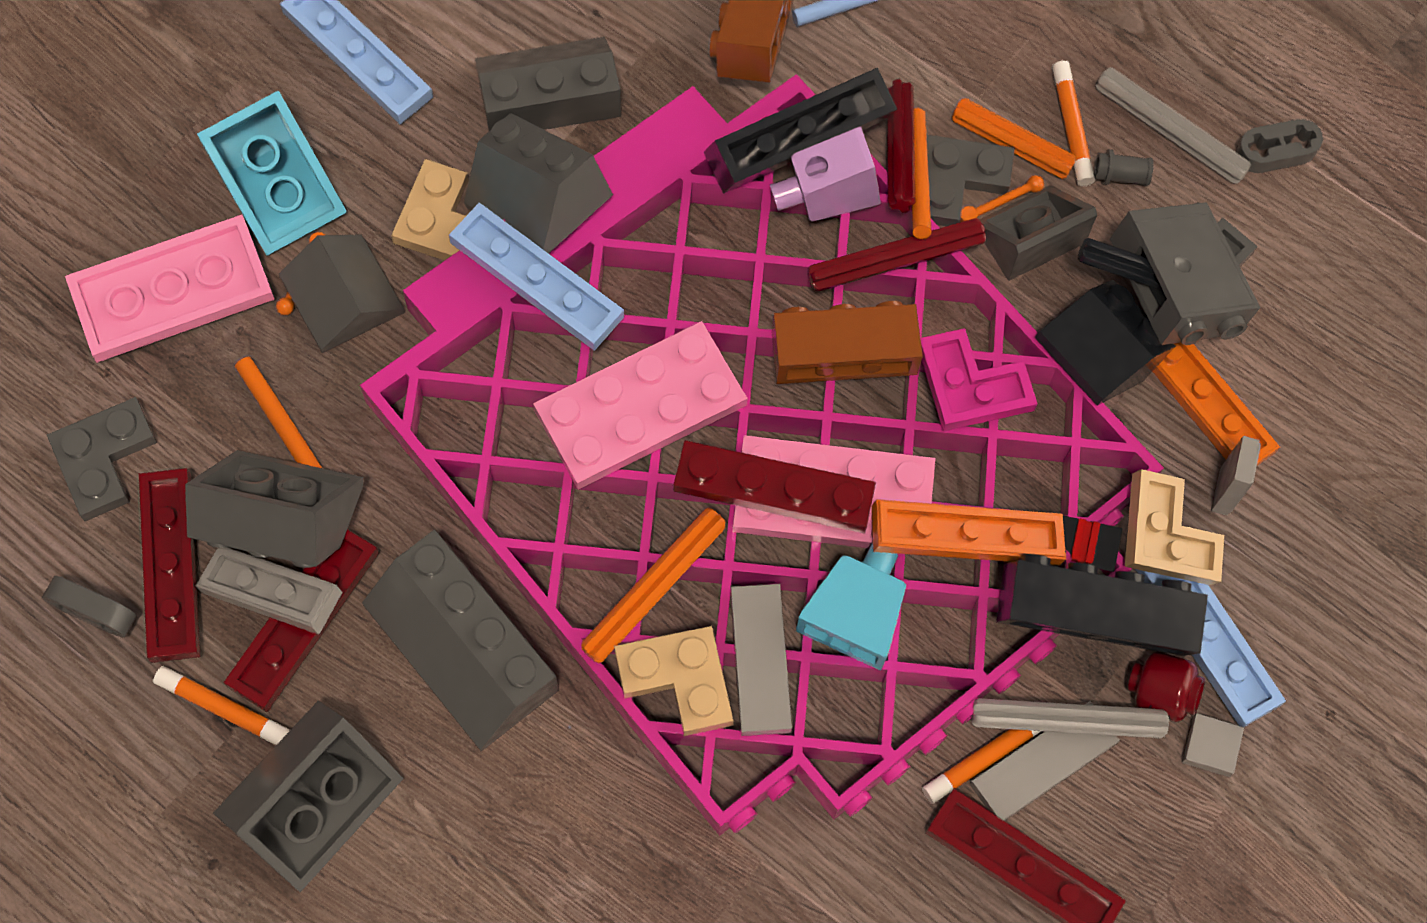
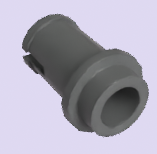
[1094,149,1154,186]

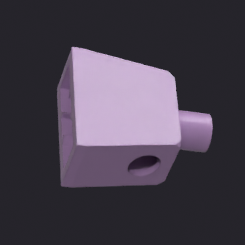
[769,127,881,221]

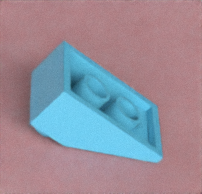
[197,90,347,256]

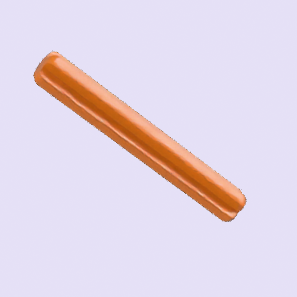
[581,508,726,663]

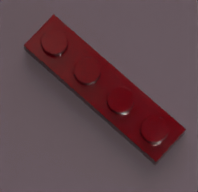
[673,440,876,534]
[139,468,200,663]
[223,529,379,712]
[926,789,1126,923]

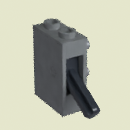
[1078,202,1261,345]

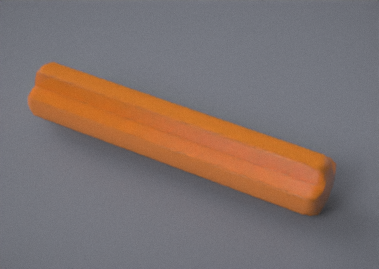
[952,98,1076,179]

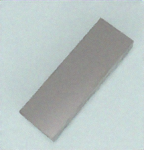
[196,547,343,634]
[730,584,792,736]
[970,701,1120,821]

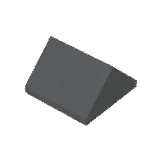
[980,185,1097,281]
[279,234,405,353]

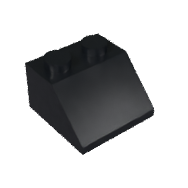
[1035,280,1176,406]

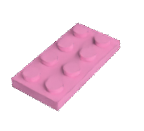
[65,214,275,363]
[533,321,748,489]
[732,435,935,548]

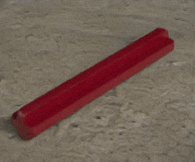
[888,78,916,213]
[808,218,986,292]

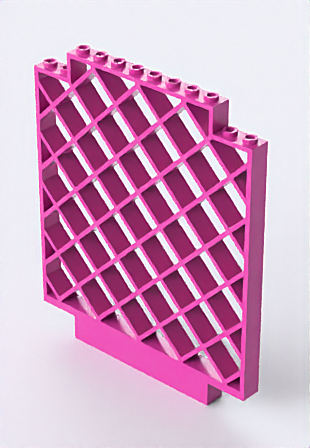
[360,74,1164,836]

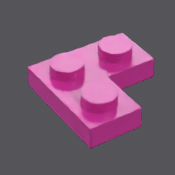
[920,328,1038,431]

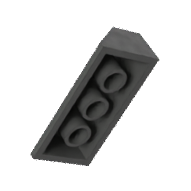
[362,529,558,752]

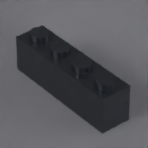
[704,67,897,194]
[996,554,1208,656]

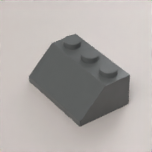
[475,37,621,131]
[464,113,613,254]
[185,450,363,567]
[213,701,404,892]

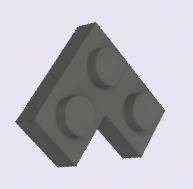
[927,135,1014,226]
[47,397,157,522]

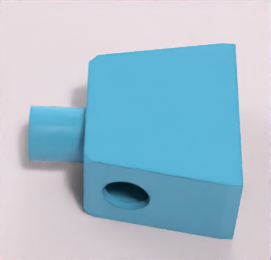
[796,543,906,671]

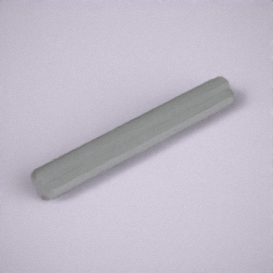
[1096,67,1251,184]
[971,698,1169,738]

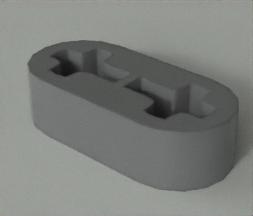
[1236,119,1323,173]
[42,576,136,638]

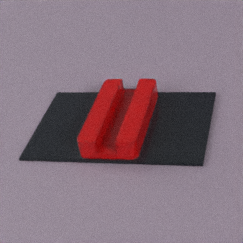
[1063,515,1123,572]

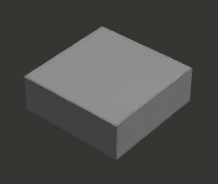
[1182,713,1244,777]

